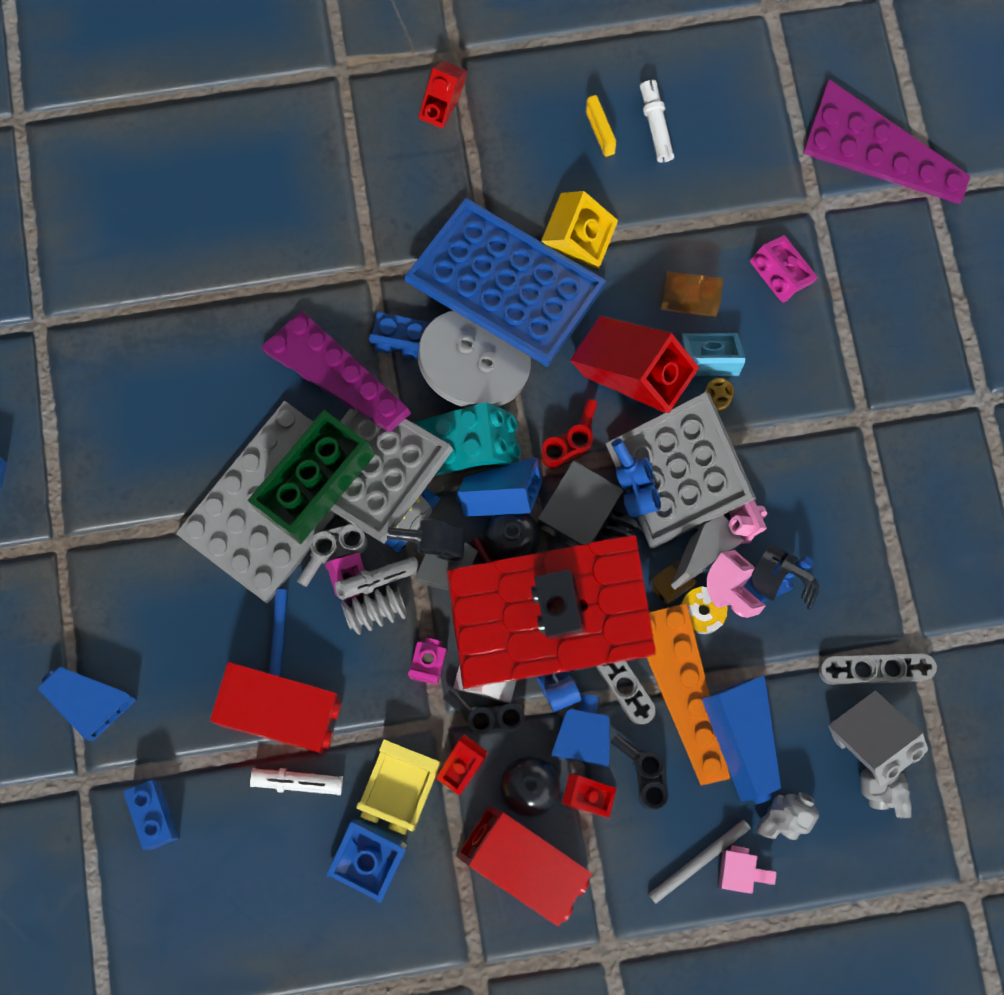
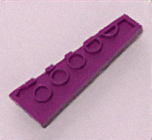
[261,311,411,433]

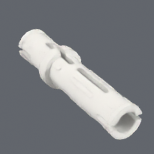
[640,80,674,162]
[250,768,343,796]

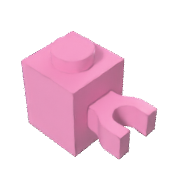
[718,846,776,893]

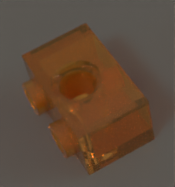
[661,271,723,317]

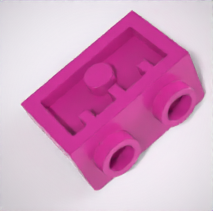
[750,235,818,303]

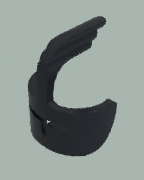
[752,544,820,610]

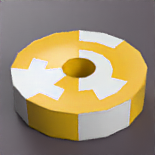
[681,586,728,634]

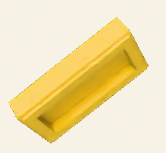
[585,95,616,157]

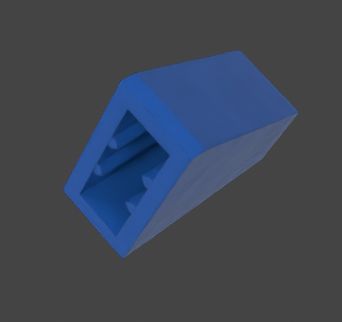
[456,458,543,517]
[38,667,137,742]

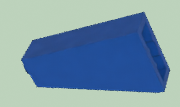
[702,675,781,804]

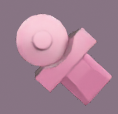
[728,500,767,544]

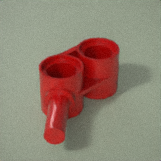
[541,399,598,469]

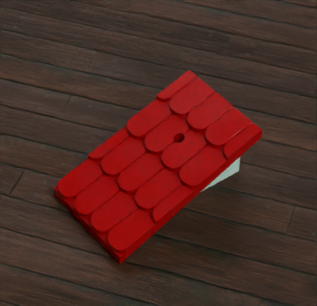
[446,535,656,689]

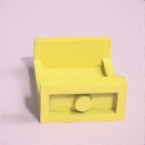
[356,740,441,835]

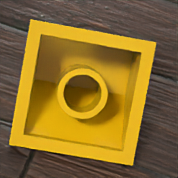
[542,191,618,269]

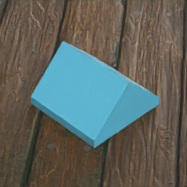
[682,333,745,376]

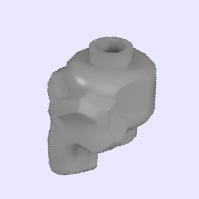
[860,768,912,818]
[756,792,819,840]

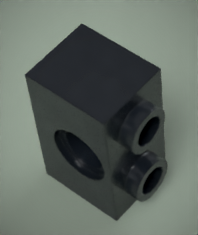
[531,569,586,640]

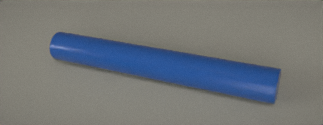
[268,589,288,677]

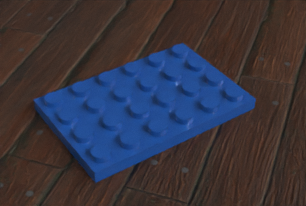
[405,198,606,367]

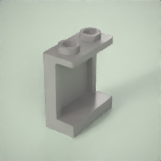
[828,690,928,786]

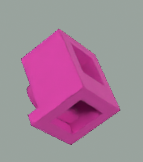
[325,553,364,600]
[408,638,447,686]

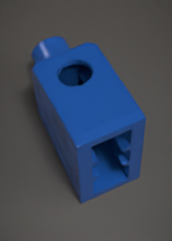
[551,694,610,767]

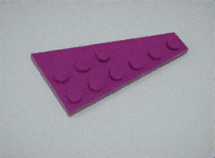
[803,80,970,204]

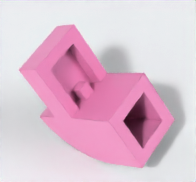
[707,550,766,618]

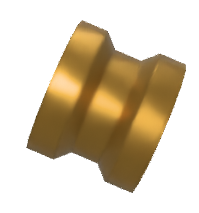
[704,378,734,411]

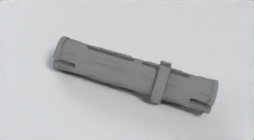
[335,556,420,600]

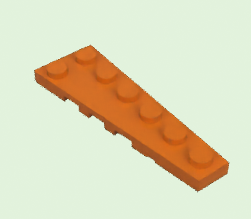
[647,603,731,785]

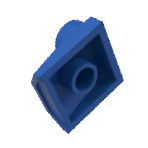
[326,819,408,904]

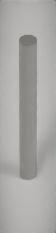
[648,819,751,904]

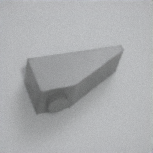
[671,515,744,590]

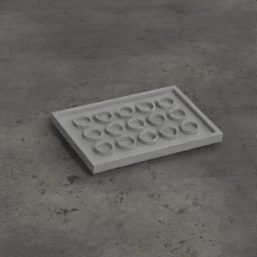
[176,401,338,604]

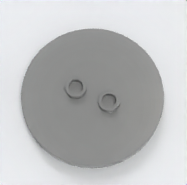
[418,311,531,408]

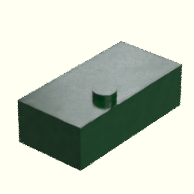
[247,410,376,545]

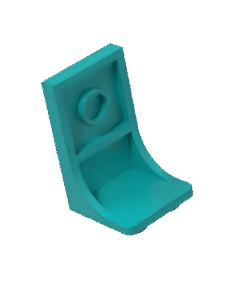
[413,402,521,477]

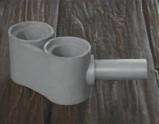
[297,524,367,587]

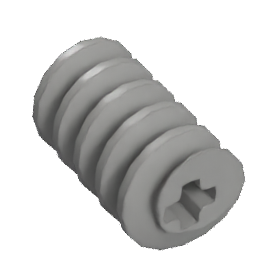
[341,584,407,635]

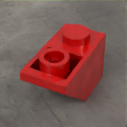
[418,61,468,129]

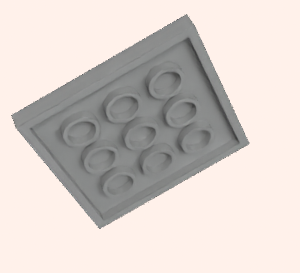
[606,392,756,548]
[330,408,453,544]

